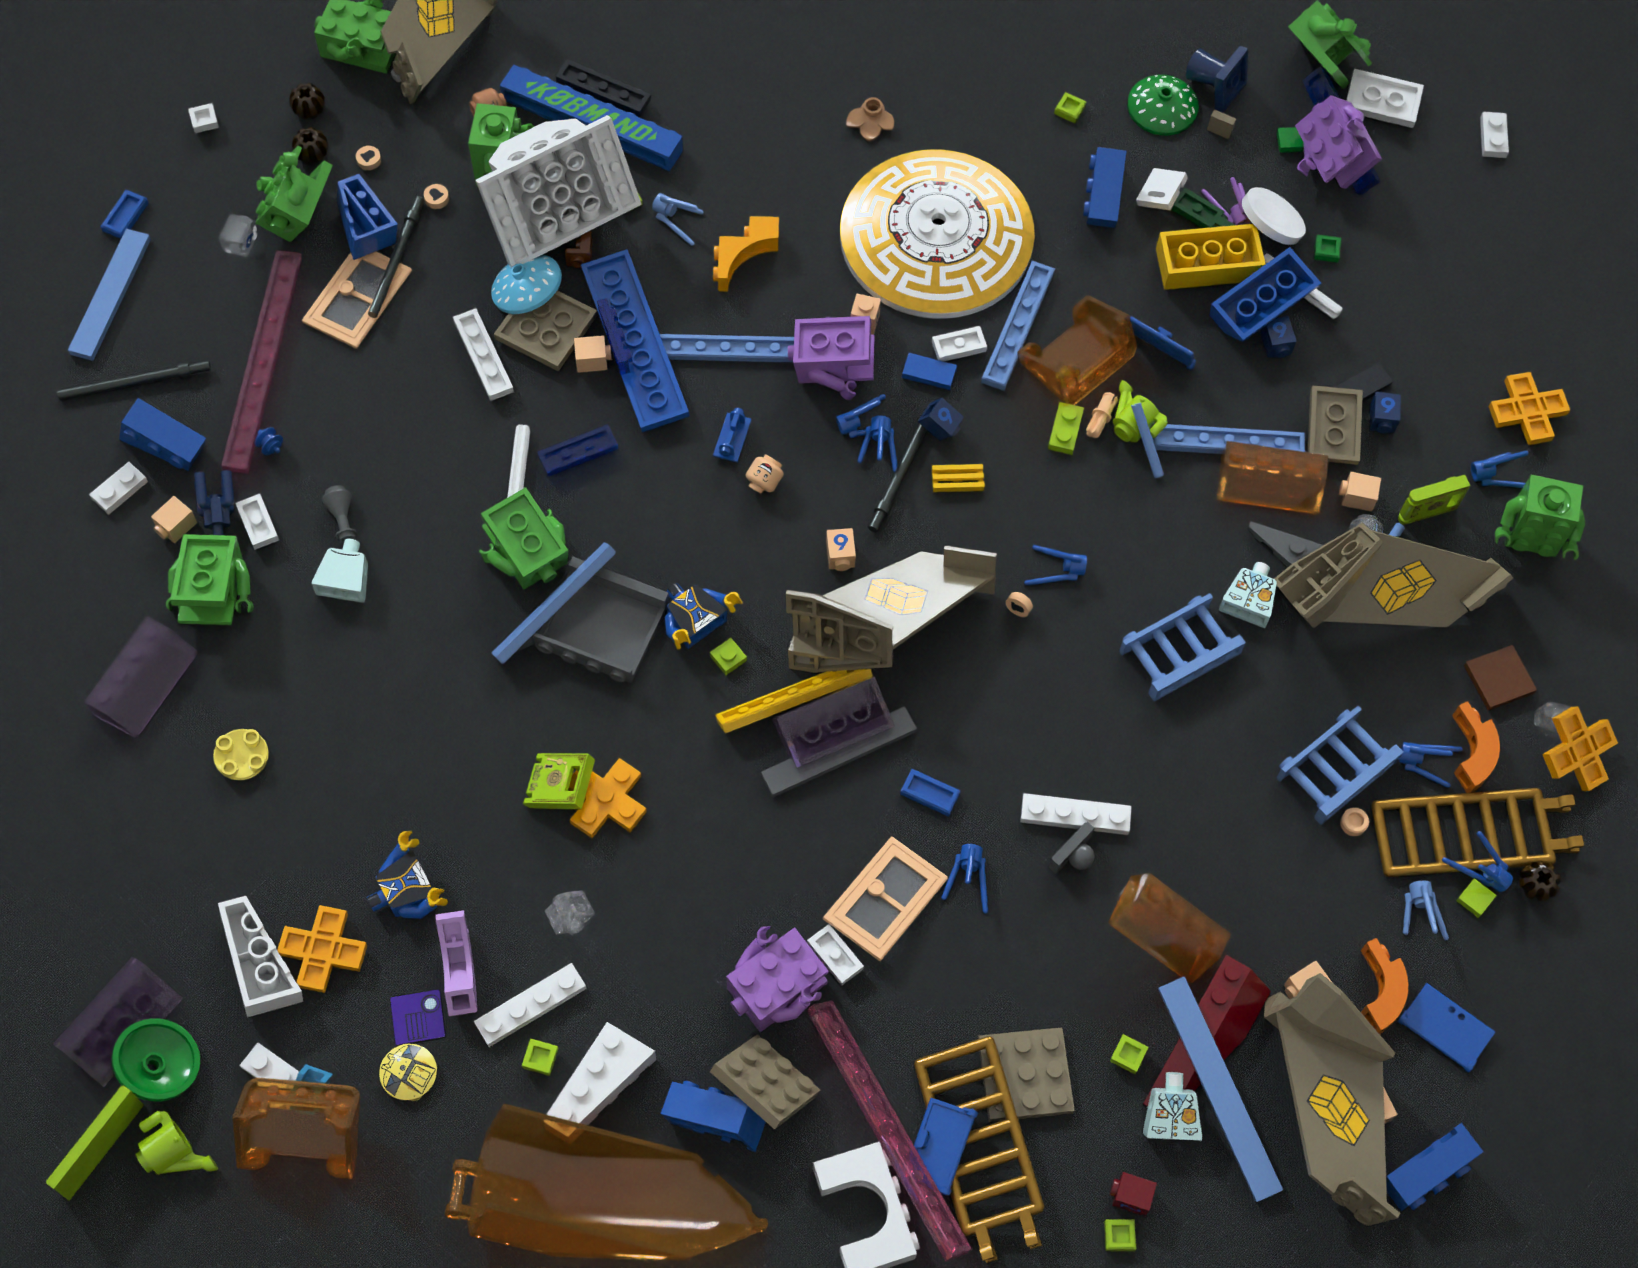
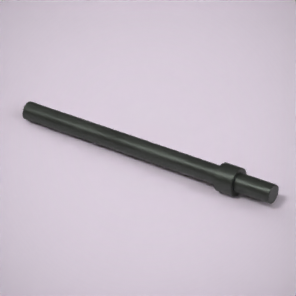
[368,196,425,318]
[57,361,211,400]
[868,406,928,532]

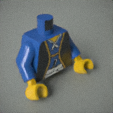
[665,583,743,649]
[367,831,448,919]

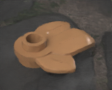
[846,98,894,141]

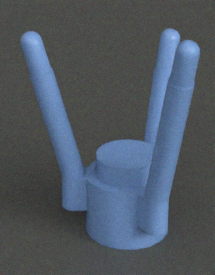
[652,193,704,246]
[1403,881,1449,940]

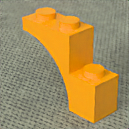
[713,216,779,292]

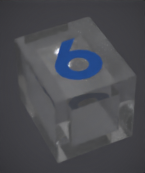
[219,214,258,257]

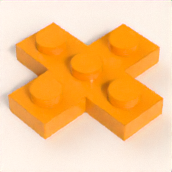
[1488,372,1570,445]
[1542,707,1618,791]
[568,758,647,838]
[277,905,367,993]

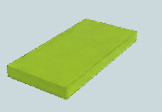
[46,1086,144,1201]

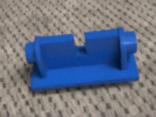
[713,408,752,462]

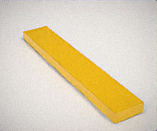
[715,669,873,733]

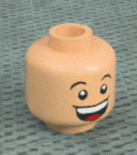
[746,454,784,494]

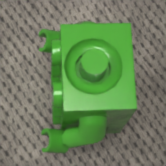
[314,0,396,74]
[1288,0,1372,89]
[468,103,534,187]
[255,146,333,242]
[1495,475,1585,561]
[479,487,568,590]
[166,534,254,625]

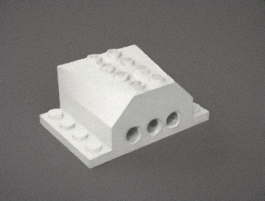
[475,115,642,268]

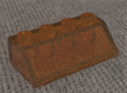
[1217,441,1328,514]
[1108,873,1231,983]

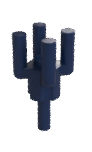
[194,470,234,535]

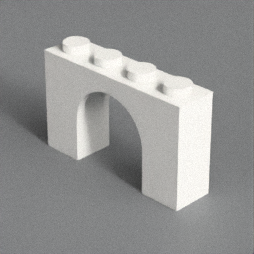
[813,1142,920,1268]

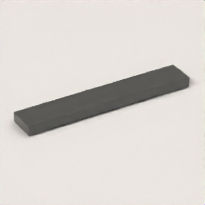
[761,706,917,798]

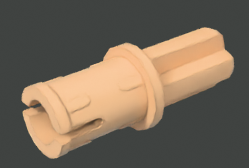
[1086,392,1118,438]

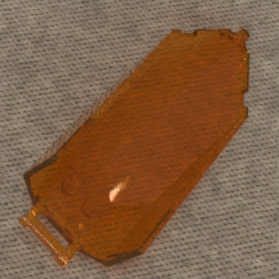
[445,1104,768,1260]

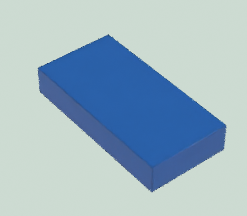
[100,190,149,239]
[902,353,957,390]
[900,769,961,817]

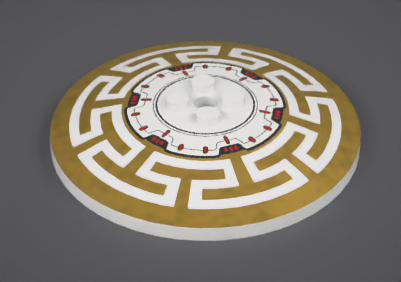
[840,150,1035,318]

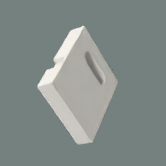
[1136,168,1188,210]

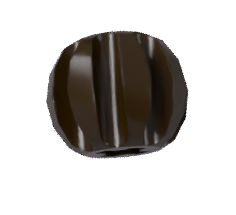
[289,83,325,119]
[292,127,328,164]
[1519,861,1562,902]

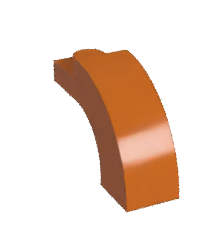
[1452,701,1500,793]
[1361,938,1408,1034]

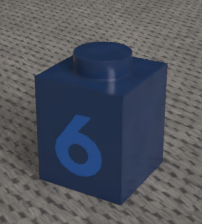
[1260,316,1297,358]
[1369,392,1401,434]
[917,398,964,441]

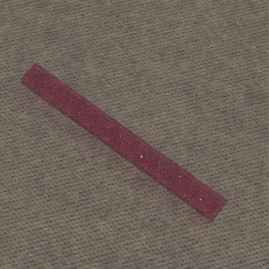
[221,250,302,473]
[807,1001,972,1261]

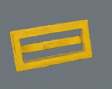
[932,464,985,492]

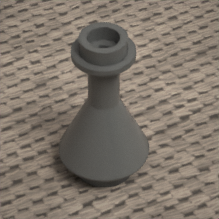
[321,485,356,543]

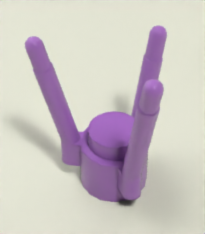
[1202,177,1252,225]

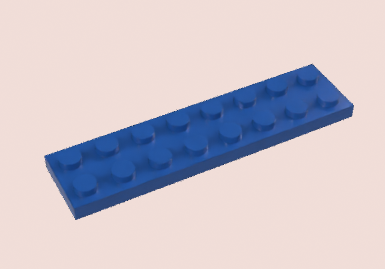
[581,249,690,432]

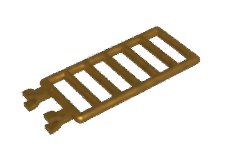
[1371,788,1584,877]
[914,1036,1044,1263]

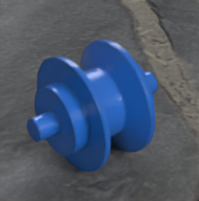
[254,427,283,455]

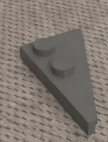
[1248,521,1323,567]

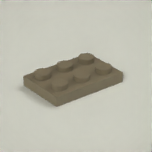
[1307,385,1363,465]

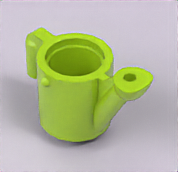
[1113,380,1167,442]
[136,1111,218,1175]

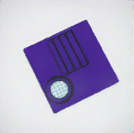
[390,990,445,1045]

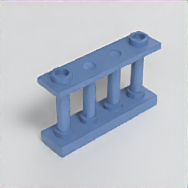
[1119,593,1246,701]
[1276,706,1403,825]

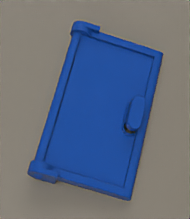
[1127,316,1196,371]
[1397,983,1495,1073]
[903,1097,978,1196]

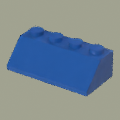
[1209,247,1321,342]

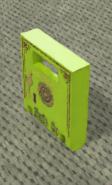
[1398,475,1470,524]
[523,753,595,809]

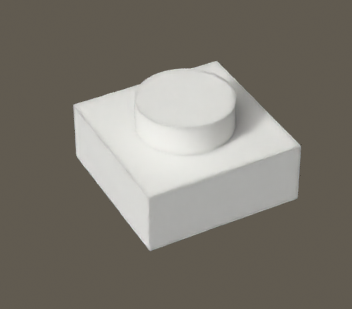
[188,103,219,133]

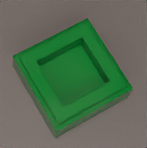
[1276,127,1304,153]
[1314,235,1341,263]

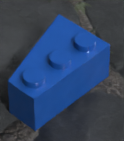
[1083,147,1126,228]
[337,174,398,260]
[119,398,206,471]
[661,1081,766,1152]
[1386,1123,1483,1211]

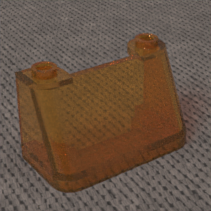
[1017,295,1137,405]
[232,1078,360,1179]

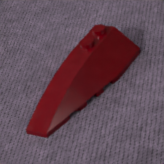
[1143,955,1271,1108]

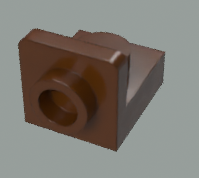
[565,230,593,268]

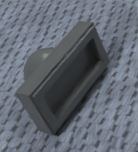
[1049,822,1095,874]

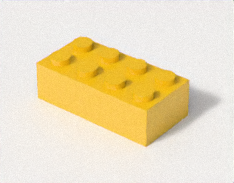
[1156,224,1265,290]

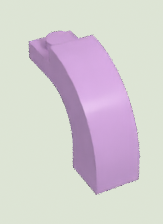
[436,911,477,1016]

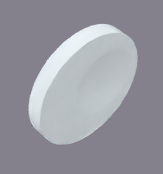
[1242,187,1306,245]

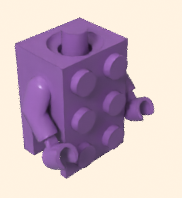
[1295,95,1382,189]
[788,316,875,400]
[726,926,829,1032]

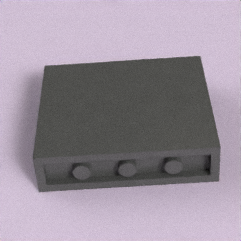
[533,557,670,684]

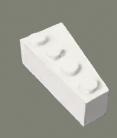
[218,896,303,1017]
[544,1022,657,1142]

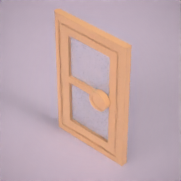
[302,252,412,349]
[823,836,948,961]

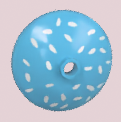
[491,255,562,314]

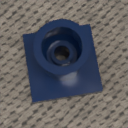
[1186,46,1248,113]

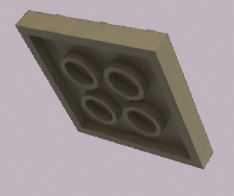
[494,291,598,371]
[978,1028,1075,1122]
[710,1035,820,1129]

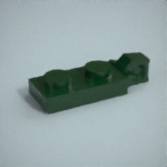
[1171,188,1235,228]

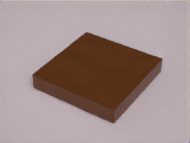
[1464,645,1537,710]

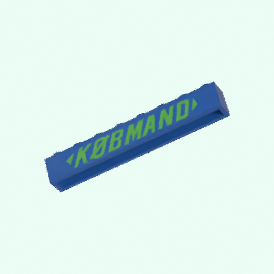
[500,65,683,171]

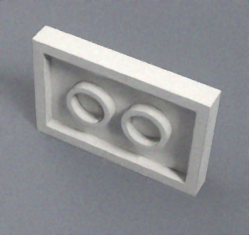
[1346,69,1424,128]

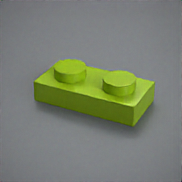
[1048,402,1084,455]

